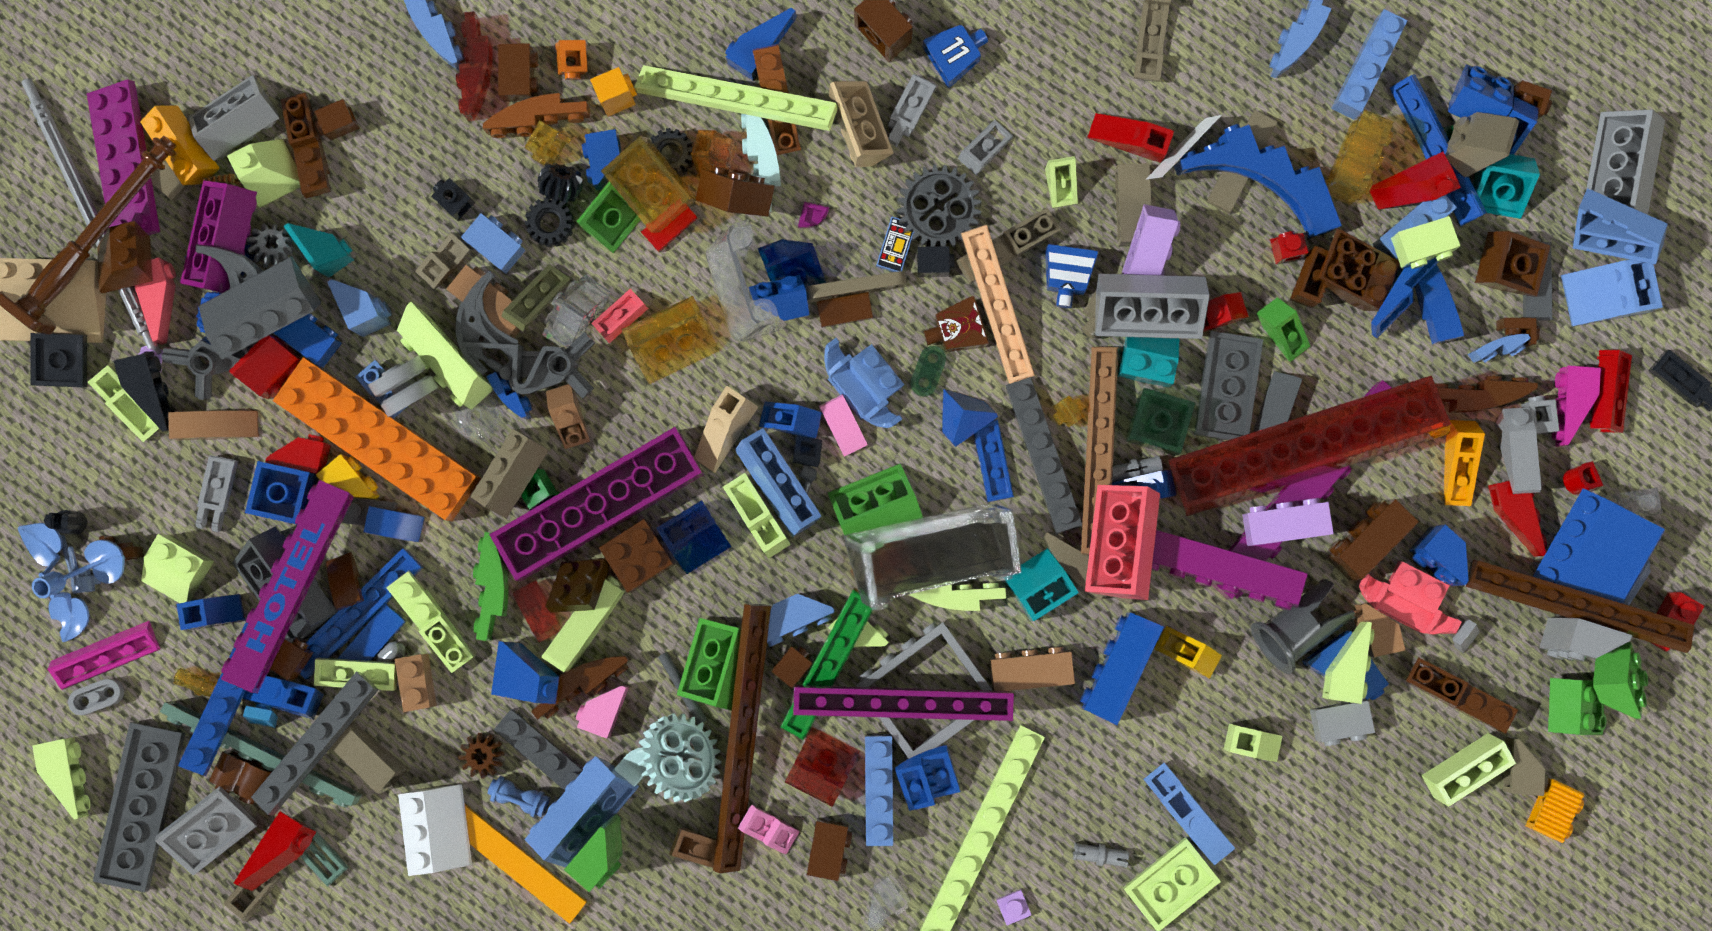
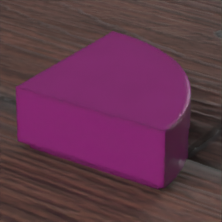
[798,202,830,229]

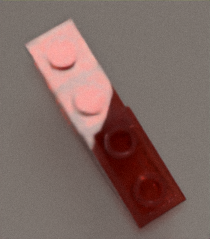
[456,11,493,121]

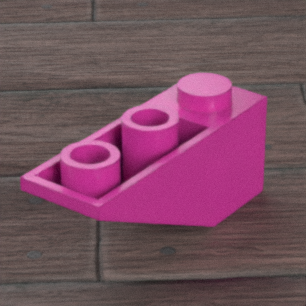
[1552,366,1601,447]

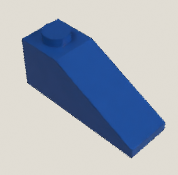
[725,8,796,81]

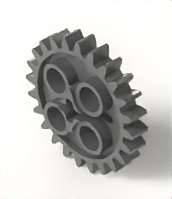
[897,164,981,248]

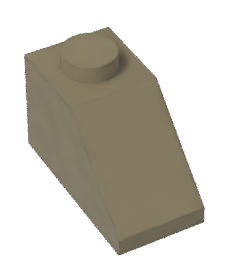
[1503,737,1548,796]

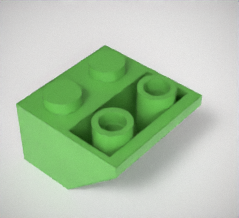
[1593,642,1648,719]
[1548,678,1607,735]

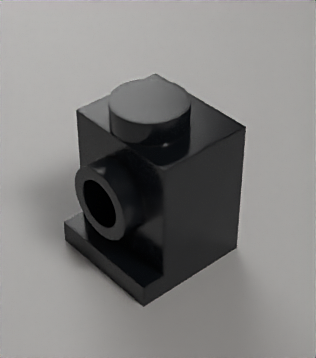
[431,178,475,221]

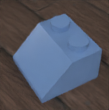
[327,280,392,337]

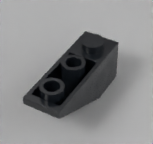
[113,351,175,432]

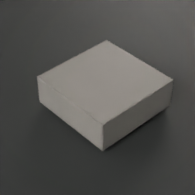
[1453,620,1480,653]

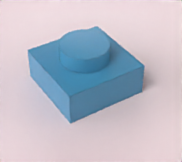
[243,704,278,728]

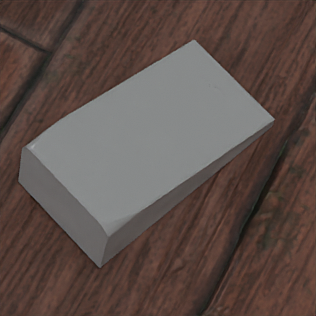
[958,120,1014,176]

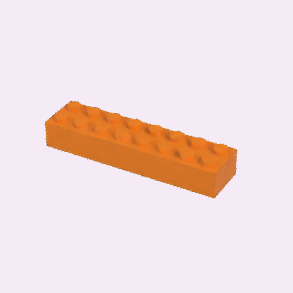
[272,357,482,522]

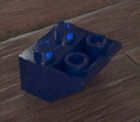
[656,500,732,574]

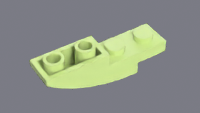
[386,570,474,673]
[897,575,1006,611]

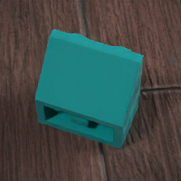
[1002,548,1079,622]

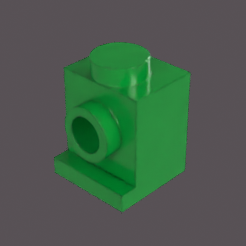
[521,469,560,510]

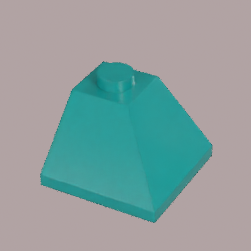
[284,223,354,278]

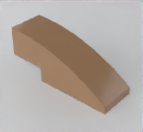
[168,411,259,441]

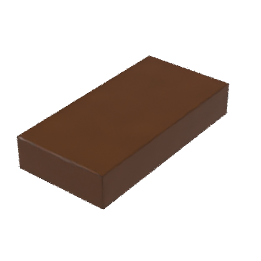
[817,292,873,328]

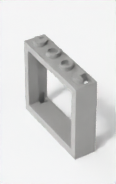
[856,621,992,758]

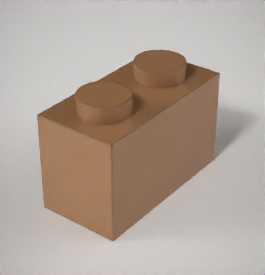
[395,654,437,712]

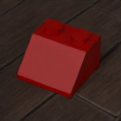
[229,335,302,399]

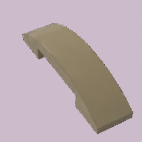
[1134,0,1171,82]

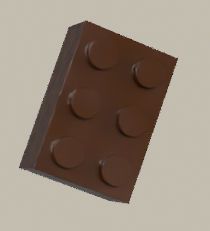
[1326,499,1419,580]

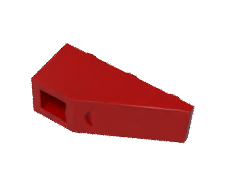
[1087,113,1174,163]
[1488,481,1547,557]

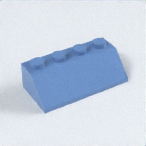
[524,756,639,867]

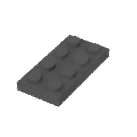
[1194,331,1263,444]

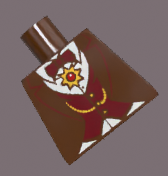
[923,296,989,352]

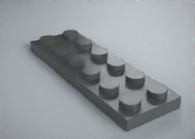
[93,722,186,893]

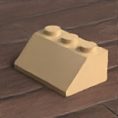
[829,81,894,168]

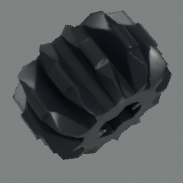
[537,163,583,203]

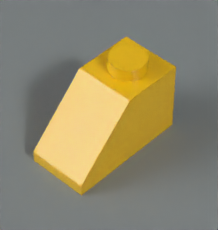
[1154,626,1222,679]

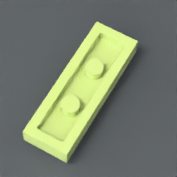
[314,658,397,691]

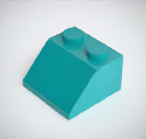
[1473,154,1540,219]
[1117,337,1180,388]

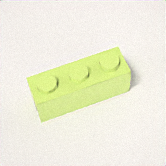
[1421,733,1516,807]

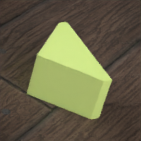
[1045,156,1078,208]

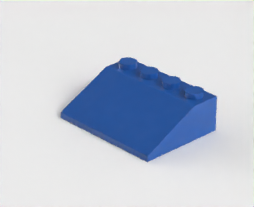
[1533,488,1665,604]

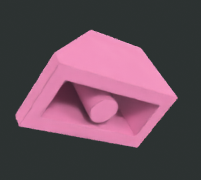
[576,685,629,738]

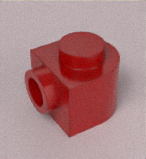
[1563,461,1604,495]

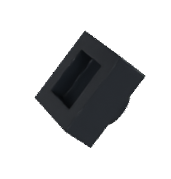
[792,435,822,467]

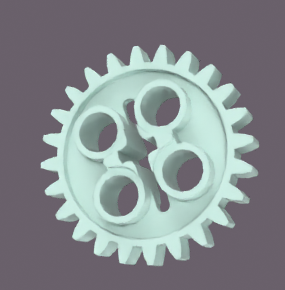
[637,713,721,802]

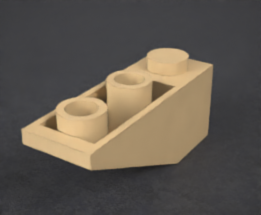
[694,386,758,473]

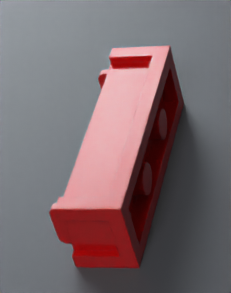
[1589,350,1632,433]

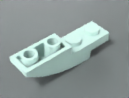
[741,114,781,212]

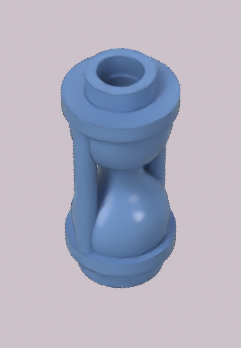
[487,776,550,818]

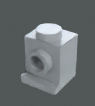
[1521,396,1559,435]

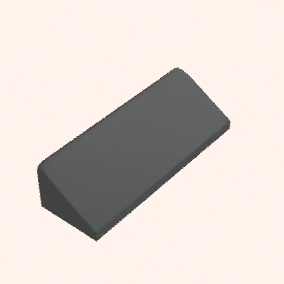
[1249,371,1302,454]

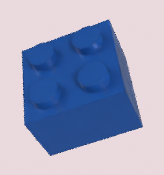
[245,461,318,525]

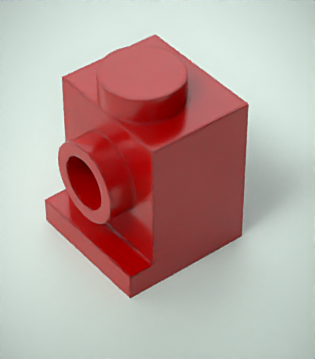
[1270,231,1308,265]

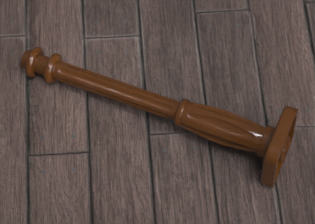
[0,135,177,335]

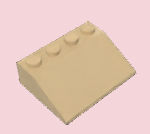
[0,258,106,343]

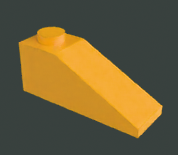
[1444,420,1485,506]

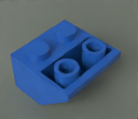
[1448,64,1514,118]
[1409,524,1468,586]

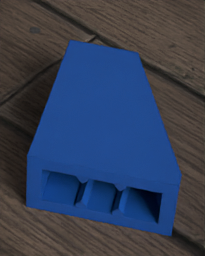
[1302,631,1389,700]
[491,641,559,704]

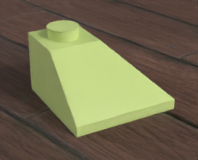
[227,139,300,208]

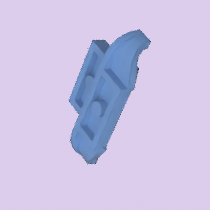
[824,338,905,428]

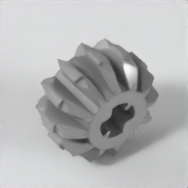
[247,223,294,268]

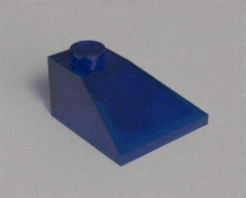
[757,239,826,288]

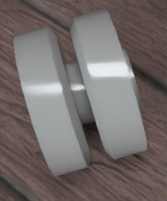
[368,355,439,417]

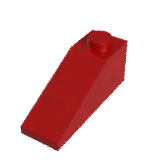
[1368,152,1461,209]
[233,811,316,891]

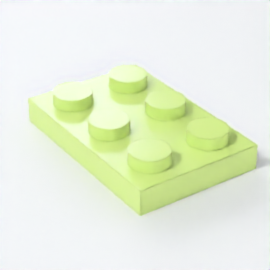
[1123,838,1221,931]

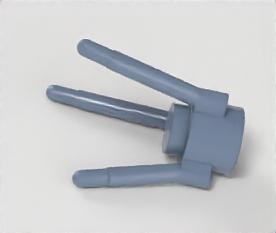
[61,535,101,593]

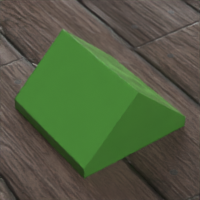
[576,181,646,253]

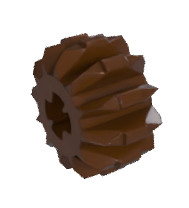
[458,732,505,779]

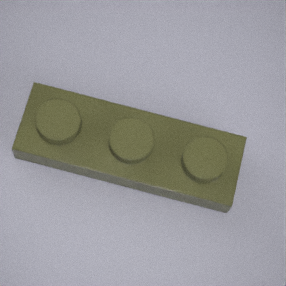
[501,264,570,331]

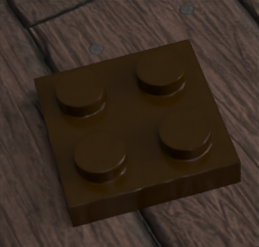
[545,559,610,613]

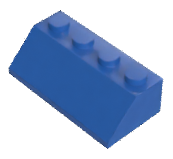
[1080,612,1164,725]

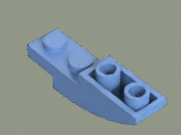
[404,0,464,70]
[1269,0,1332,78]
[1144,762,1236,865]

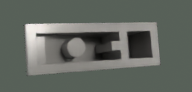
[1495,407,1541,494]

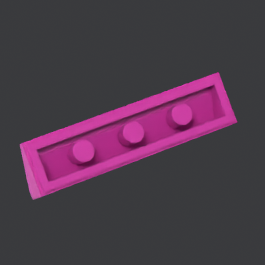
[47,621,160,690]

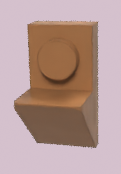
[669,828,717,868]

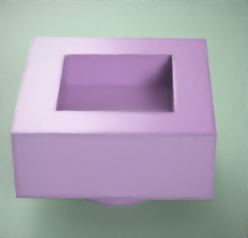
[996,889,1031,925]

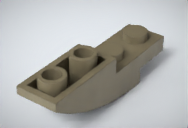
[956,208,1061,284]
[1042,531,1132,604]

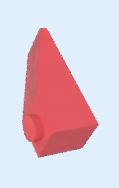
[135,257,176,345]

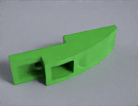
[473,532,509,641]

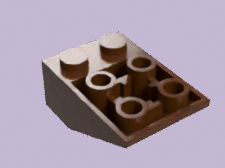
[1318,229,1400,311]

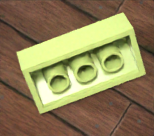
[397,302,493,410]

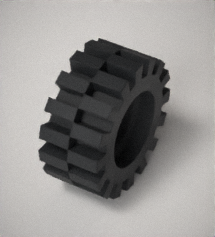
[646,128,695,179]
[525,197,575,247]

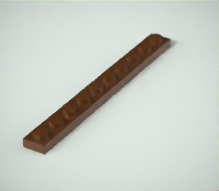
[713,604,771,874]

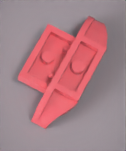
[1359,561,1462,634]

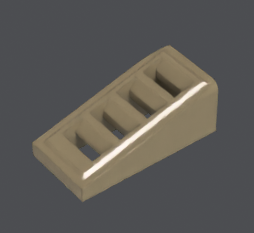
[223,874,282,922]

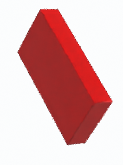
[641,198,698,252]

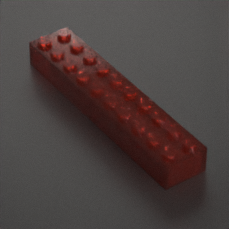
[1168,375,1451,517]

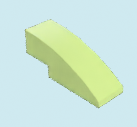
[88,363,159,442]
[723,473,791,559]

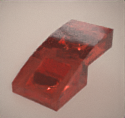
[513,580,562,642]

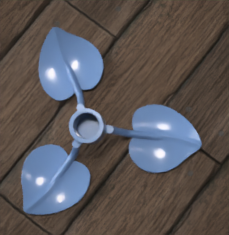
[18,523,125,642]

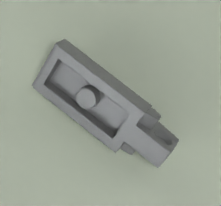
[888,74,937,147]

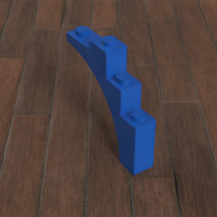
[1174,124,1342,239]

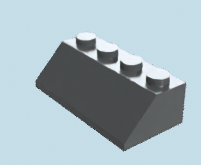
[199,256,321,360]
[232,527,337,640]

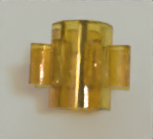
[1053,395,1086,428]

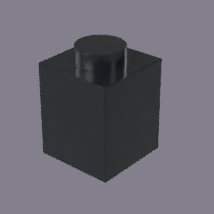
[917,246,955,277]

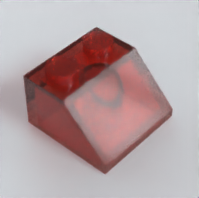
[784,727,860,807]

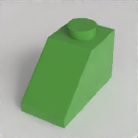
[1257,297,1311,362]

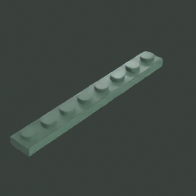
[160,701,362,808]

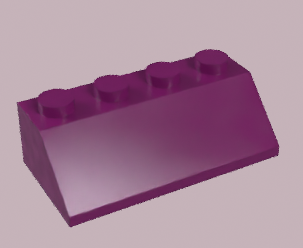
[180,181,257,293]

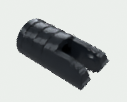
[44,510,87,535]

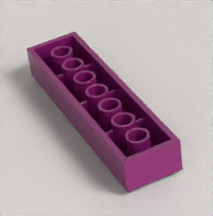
[489,427,704,581]

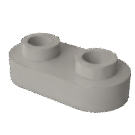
[68,679,124,715]

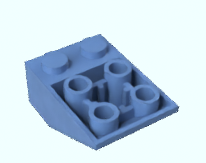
[1561,260,1663,327]

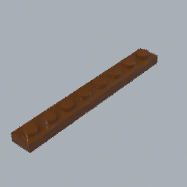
[1466,559,1694,653]

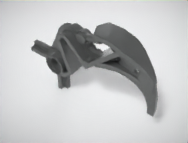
[162,244,263,400]
[456,271,595,399]

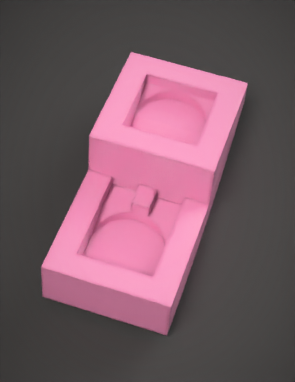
[819,394,868,457]
[738,805,800,854]

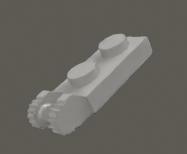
[195,455,239,532]

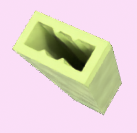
[542,575,625,672]

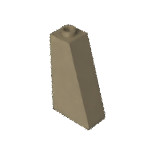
[315,710,409,794]

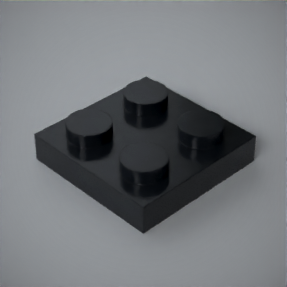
[30,333,87,388]

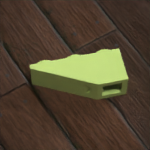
[1322,622,1374,704]
[32,737,90,819]

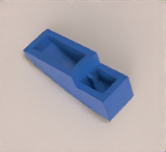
[1415,264,1464,344]

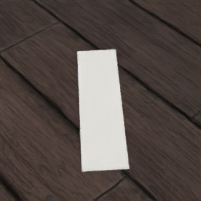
[1145,115,1222,180]

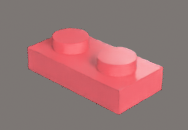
[591,289,649,344]

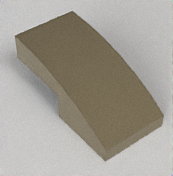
[149,149,189,202]
[415,232,474,289]

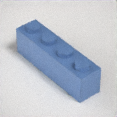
[1331,9,1408,120]
[735,428,821,538]
[865,734,893,846]

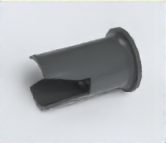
[1251,579,1355,674]

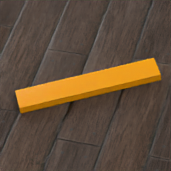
[464,803,587,924]

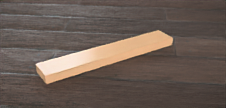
[961,225,1035,384]

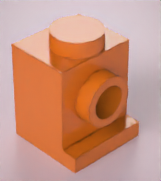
[555,40,588,80]

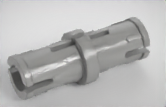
[1112,456,1163,483]
[1073,842,1129,868]

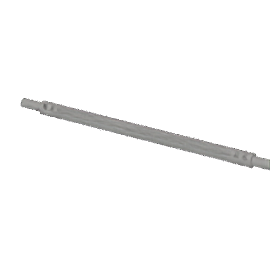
[21,78,162,354]

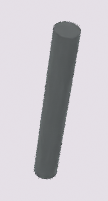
[658,652,707,724]

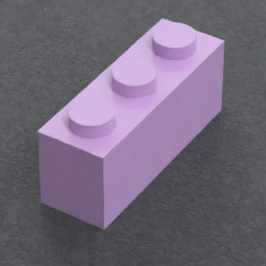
[1121,204,1181,276]
[1242,498,1333,546]

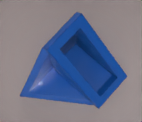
[942,389,998,447]

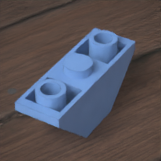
[767,594,835,647]

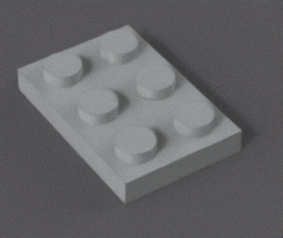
[155,786,257,876]

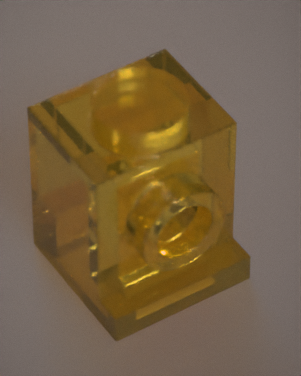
[524,121,572,166]

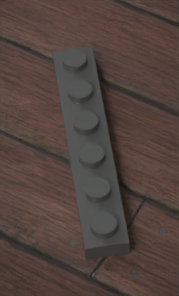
[1006,377,1082,535]
[251,671,379,816]

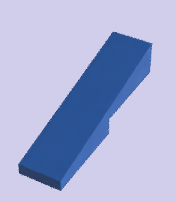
[1371,258,1439,338]

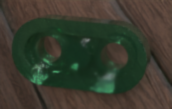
[910,346,946,397]

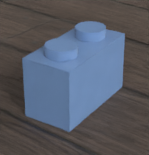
[461,214,526,274]

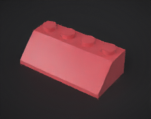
[1085,485,1160,600]

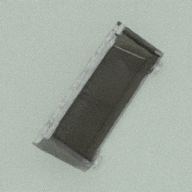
[844,503,1021,610]

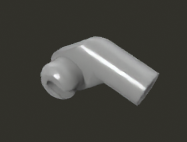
[377,642,405,662]

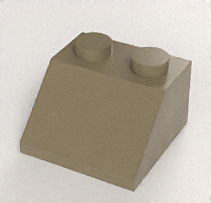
[1445,112,1519,178]

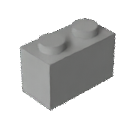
[1310,700,1375,746]

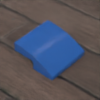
[895,745,960,811]

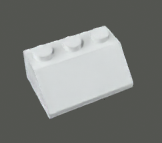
[398,784,472,876]

